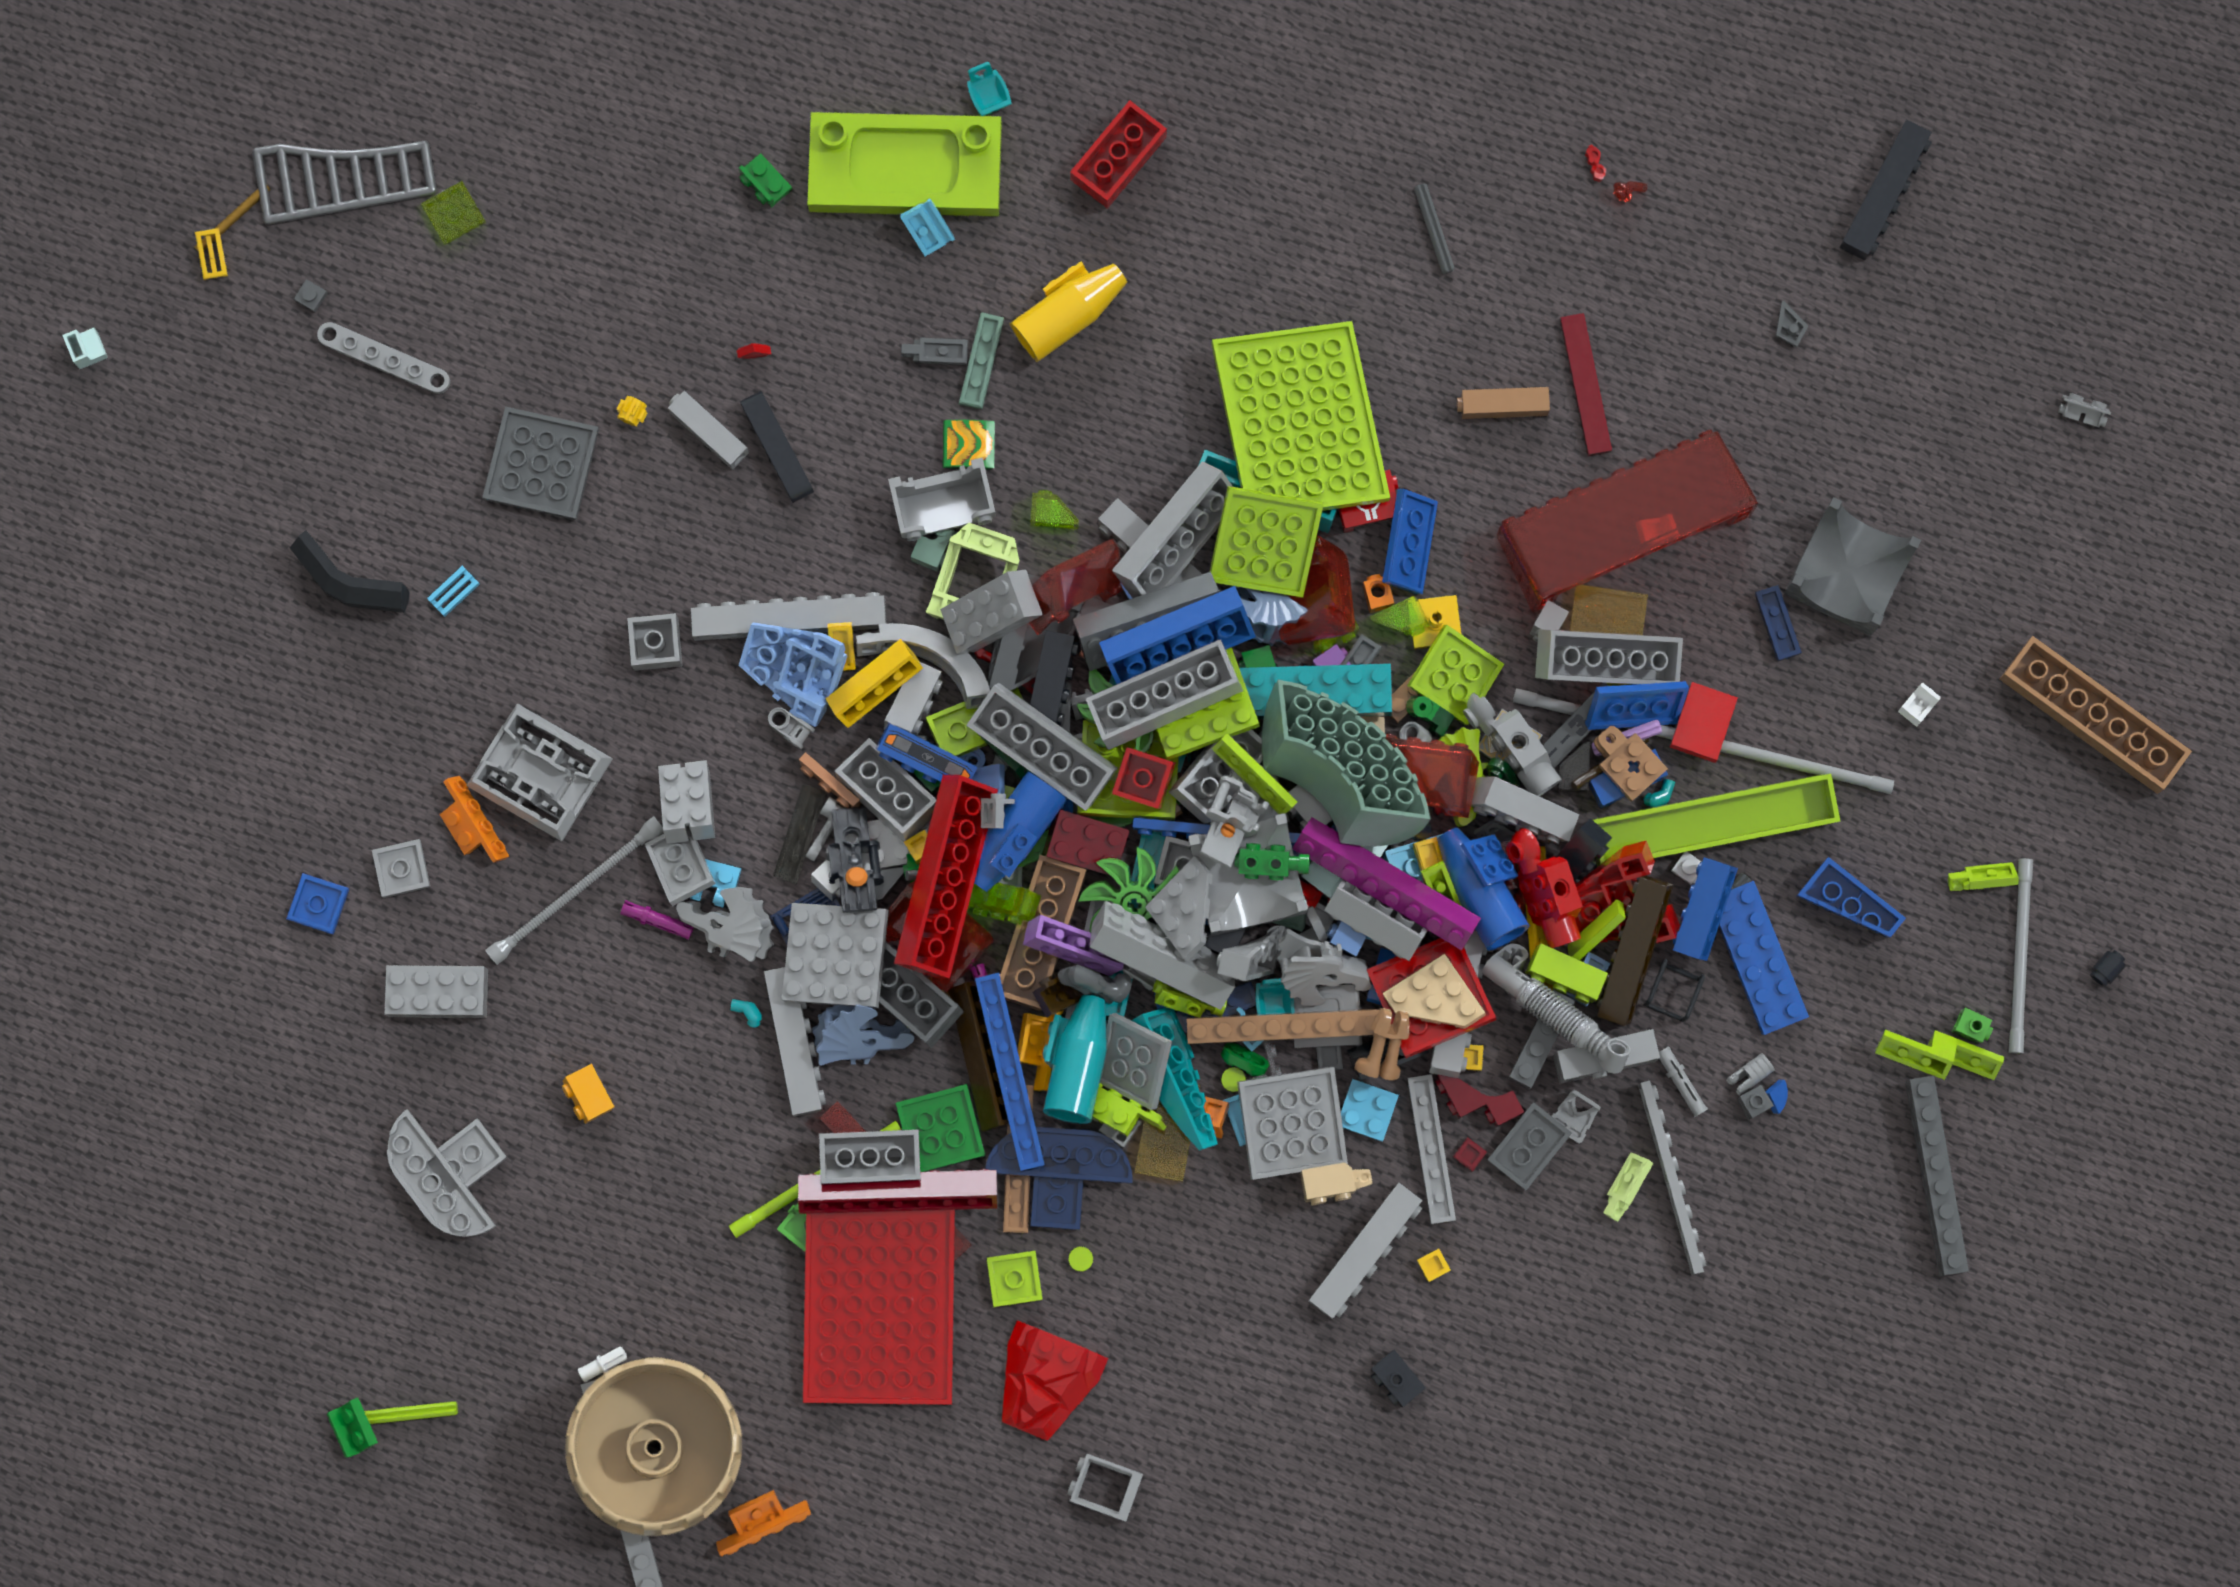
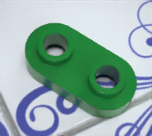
[1221,1042,1269,1077]

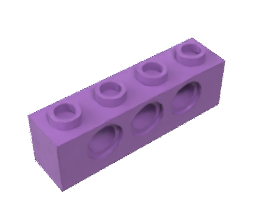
[1023,915,1124,976]

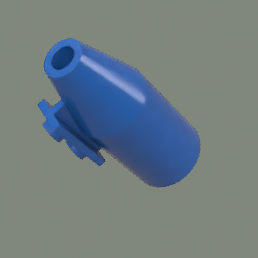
[974,771,1067,892]

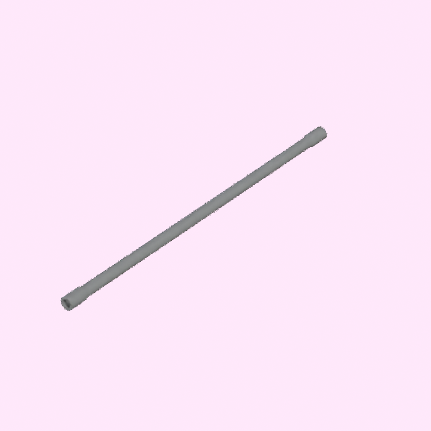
[1513,688,1894,795]

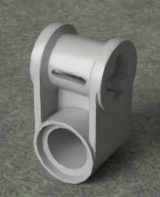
[768,708,815,750]

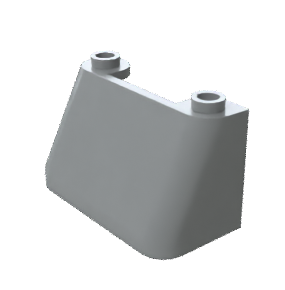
[888,458,996,541]

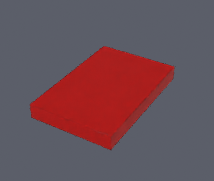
[1670,682,1738,763]

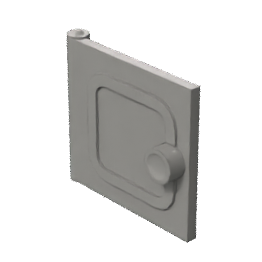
[1294,984,1362,1048]

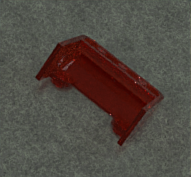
[1029,539,1123,635]

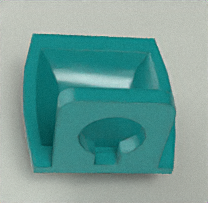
[967,62,1012,116]
[1255,978,1295,1014]

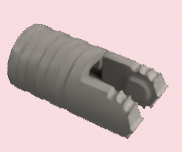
[1727,1053,1775,1096]

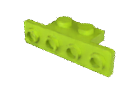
[1092,1083,1166,1137]

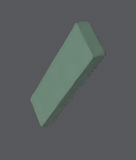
[959,312,1004,410]

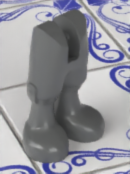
[1058,965,1132,1005]

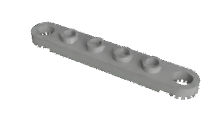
[317,322,451,394]

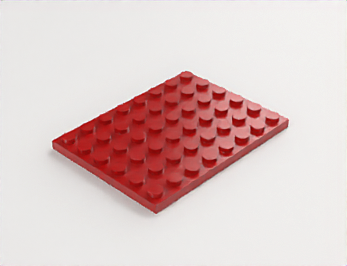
[803,1210,955,1405]

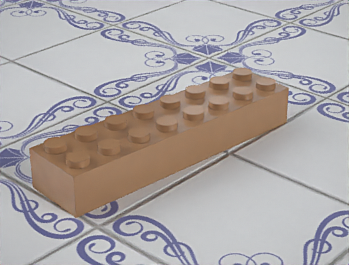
[1999,636,2192,794]

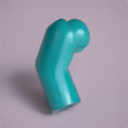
[1644,779,1675,808]
[730,999,762,1028]

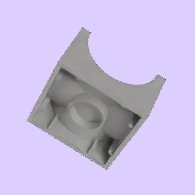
[1188,813,1308,936]

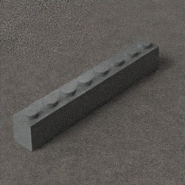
[1905,1076,1969,1276]

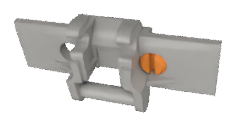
[1199,764,1269,868]

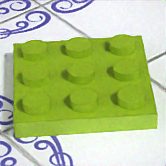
[1407,625,1504,725]

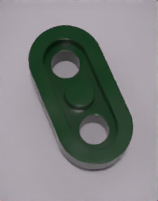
[1486,757,1521,788]

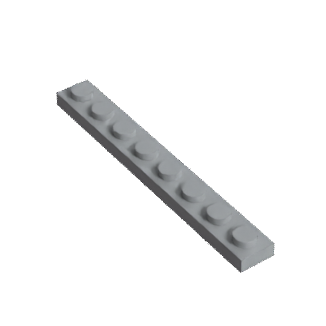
[1638,1081,1706,1275]

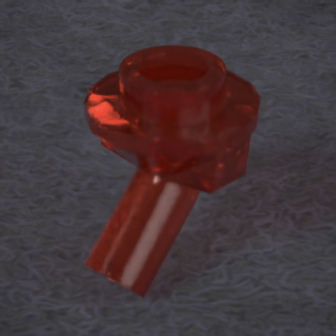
[1613,181,1647,202]

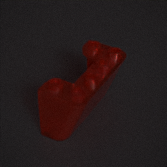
[1385,734,1479,818]

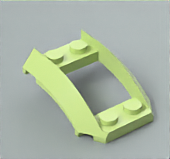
[926,523,1019,620]

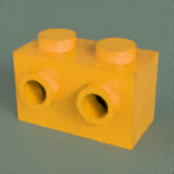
[562,1064,614,1124]

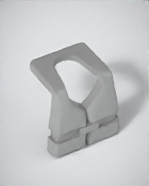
[1552,1089,1600,1143]

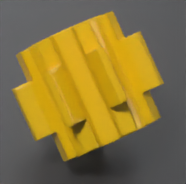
[616,396,647,427]

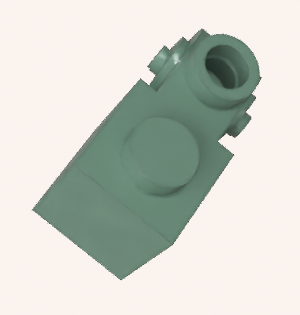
[911,529,958,572]

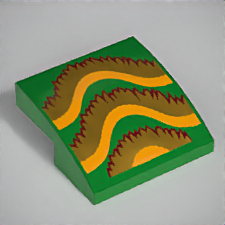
[943,420,995,470]

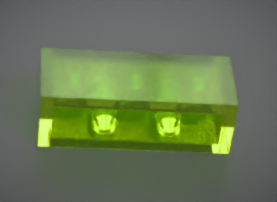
[968,883,1041,925]

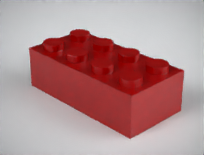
[1070,100,1167,209]

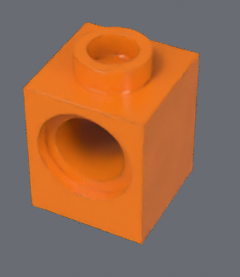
[1362,574,1394,613]

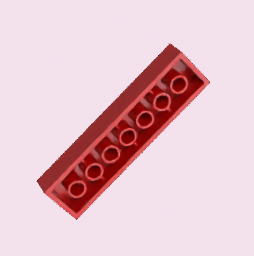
[894,775,998,978]

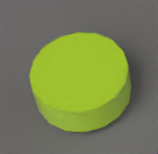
[1221,1067,1246,1092]
[1069,1247,1093,1272]

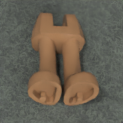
[1355,1008,1409,1080]

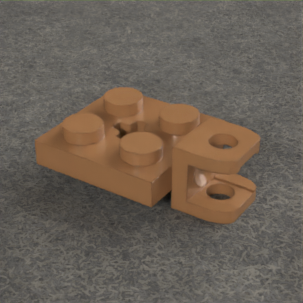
[1594,726,1668,802]

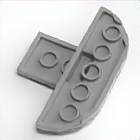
[387,1109,508,1237]

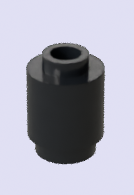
[2090,950,2126,987]

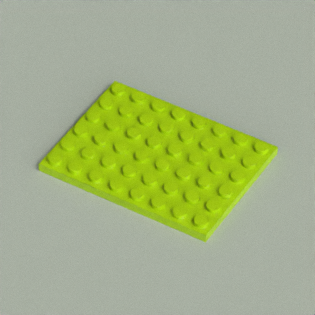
[1211,321,1390,511]

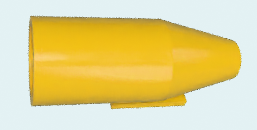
[1010,262,1127,362]

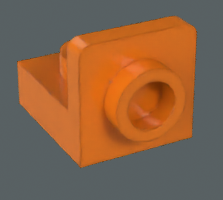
[1204,1097,1230,1138]

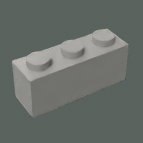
[884,662,943,735]

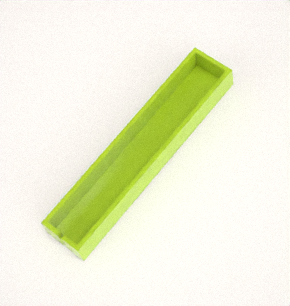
[1592,773,1840,867]

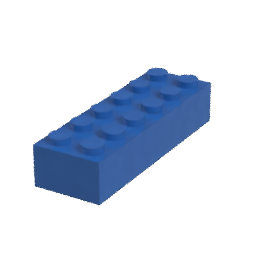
[1099,586,1256,685]

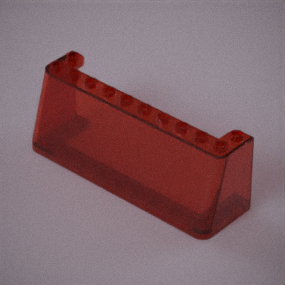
[1496,429,1758,613]

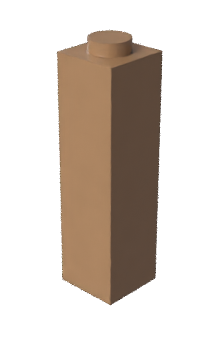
[1457,387,1550,419]

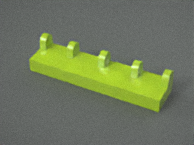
[1212,734,1298,814]

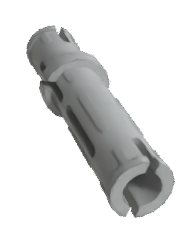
[1659,1046,1708,1117]

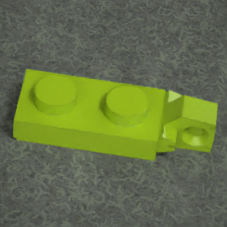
[1948,862,2019,891]

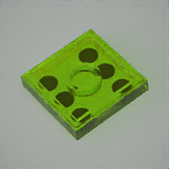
[421,181,486,245]

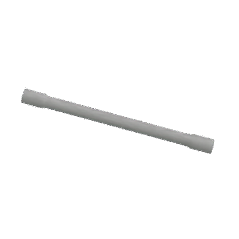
[2009,858,2033,1054]

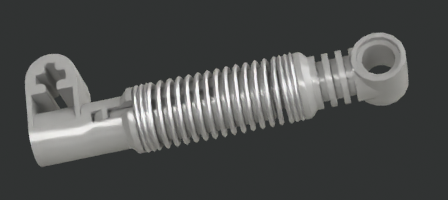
[1482,944,1631,1073]

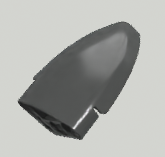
[987,574,1086,691]

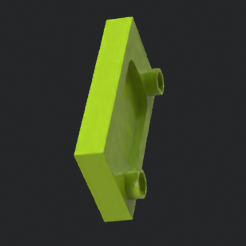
[808,112,1002,216]

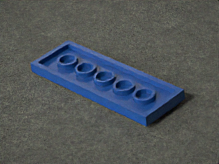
[1719,881,1809,1035]

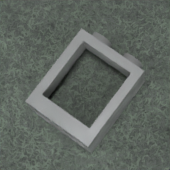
[1067,1454,1143,1521]

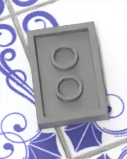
[645,825,716,906]

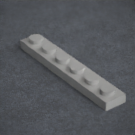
[1407,1074,1456,1224]

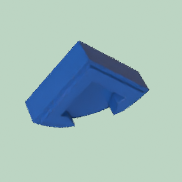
[1765,1079,1788,1114]

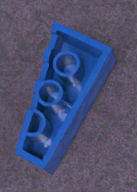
[1796,857,1906,938]

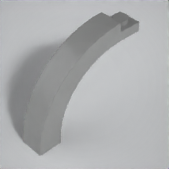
[856,623,990,709]

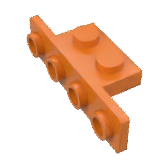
[439,776,509,862]
[716,1490,811,1556]

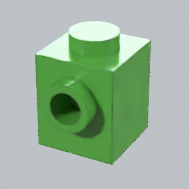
[1952,1008,1993,1044]

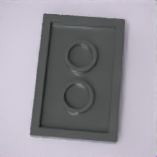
[1488,1102,1572,1190]

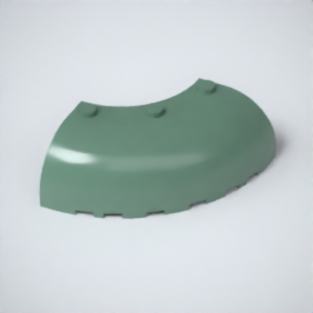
[1262,680,1430,846]

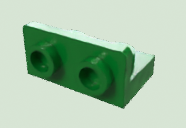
[738,153,793,208]
[327,1398,378,1458]

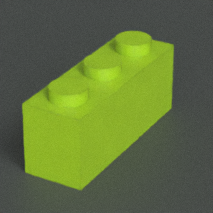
[1525,944,1608,1004]

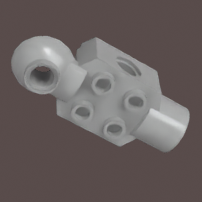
[1463,693,1562,796]

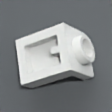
[1671,852,1701,886]

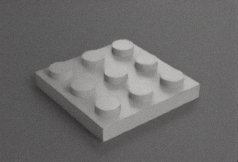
[1100,1013,1172,1110]

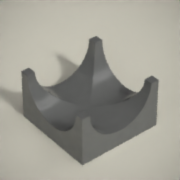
[1784,497,1921,636]

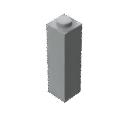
[668,391,749,470]

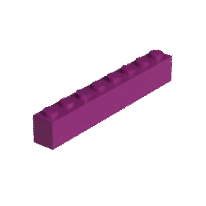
[1292,817,1481,950]

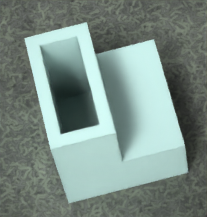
[63,328,108,369]

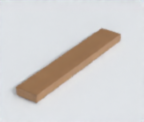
[1003,1085,1034,1233]

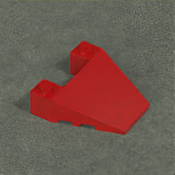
[1575,840,1680,943]

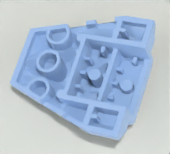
[739,623,847,727]

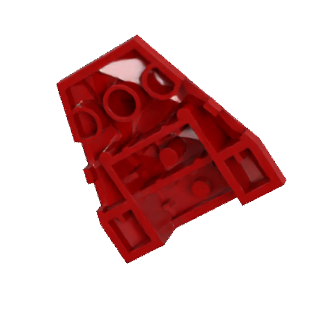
[1002,1320,1108,1441]

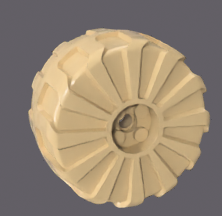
[565,1358,742,1536]

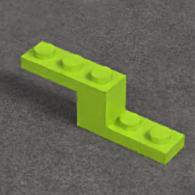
[1875,1030,2004,1080]

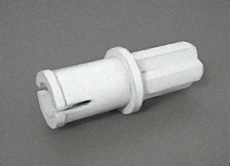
[578,1347,627,1383]

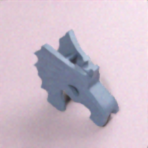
[1226,585,1308,646]
[812,1005,914,1065]

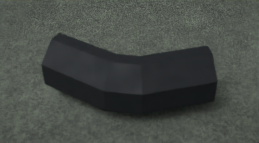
[290,530,410,613]

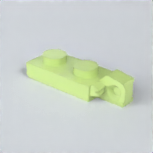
[1603,1152,1653,1221]

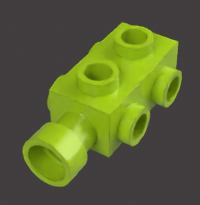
[1153,979,1227,1017]

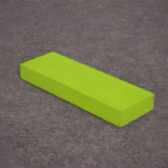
[1568,899,1625,960]

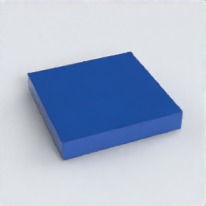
[286,873,349,935]

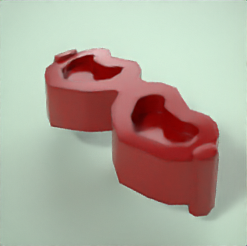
[1585,145,1606,182]

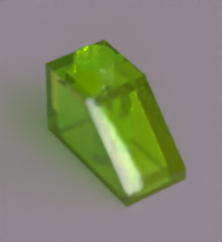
[1030,490,1079,529]
[1370,596,1430,636]

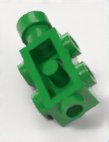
[1234,843,1310,880]

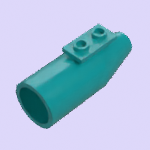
[1043,995,1107,1124]

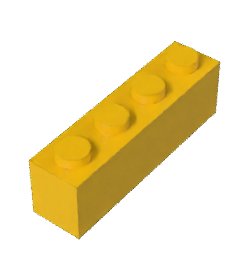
[825,639,923,728]

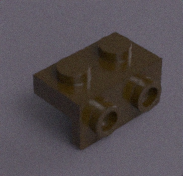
[1032,973,1084,1018]

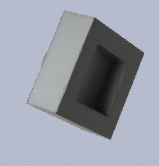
[294,279,328,313]

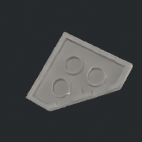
[1145,856,1213,961]

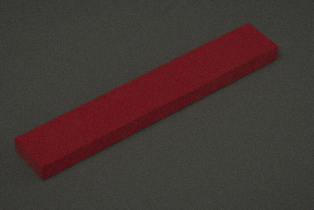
[1560,313,1612,456]

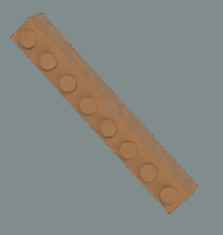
[1187,1009,1380,1044]

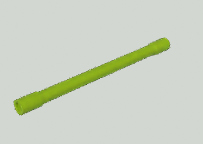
[729,1121,901,1238]

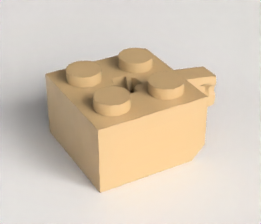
[1300,1162,1372,1206]

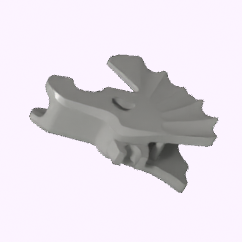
[676,887,774,961]
[1277,929,1372,1006]

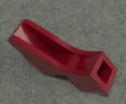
[1435,1074,1524,1127]

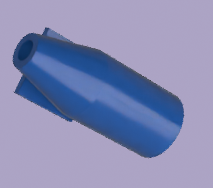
[1437,828,1530,951]

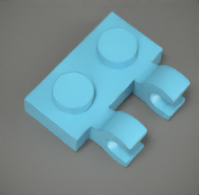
[690,859,741,908]

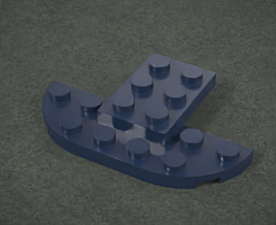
[985,1127,1132,1230]

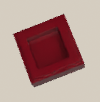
[1453,1137,1487,1172]

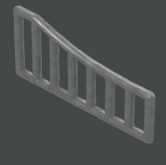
[252,141,437,225]

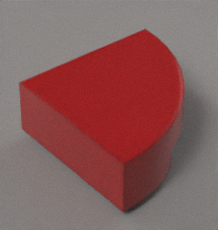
[737,343,771,359]

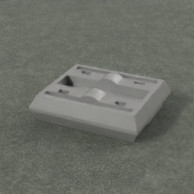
[466,704,613,841]

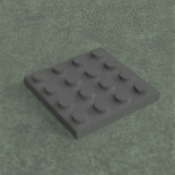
[482,406,599,520]

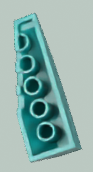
[1131,1007,1218,1151]

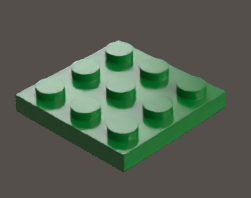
[896,1084,985,1172]

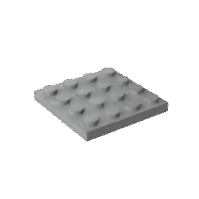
[782,903,888,1008]
[1237,1066,1348,1180]

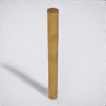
[194,185,271,252]

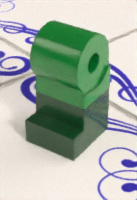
[1406,696,1455,737]

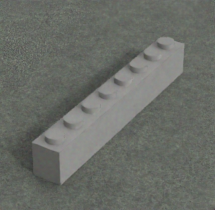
[691,592,887,641]

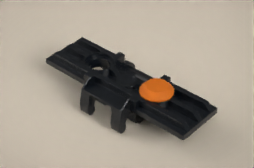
[826,807,884,913]

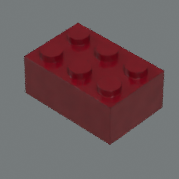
[1042,809,1129,875]

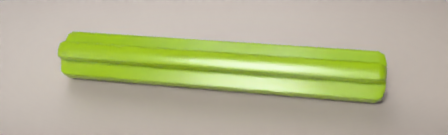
[364,1401,458,1424]

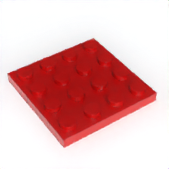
[1367,938,1496,1059]

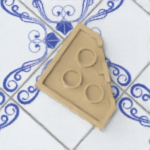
[1383,954,1486,1029]

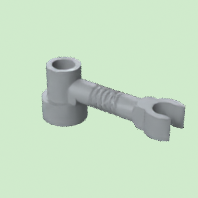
[806,797,844,861]

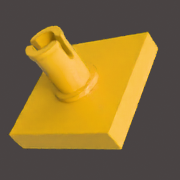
[1408,595,1461,649]

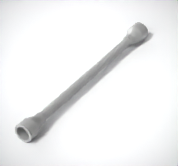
[485,816,664,965]

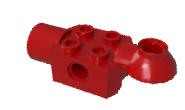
[1506,828,1583,948]

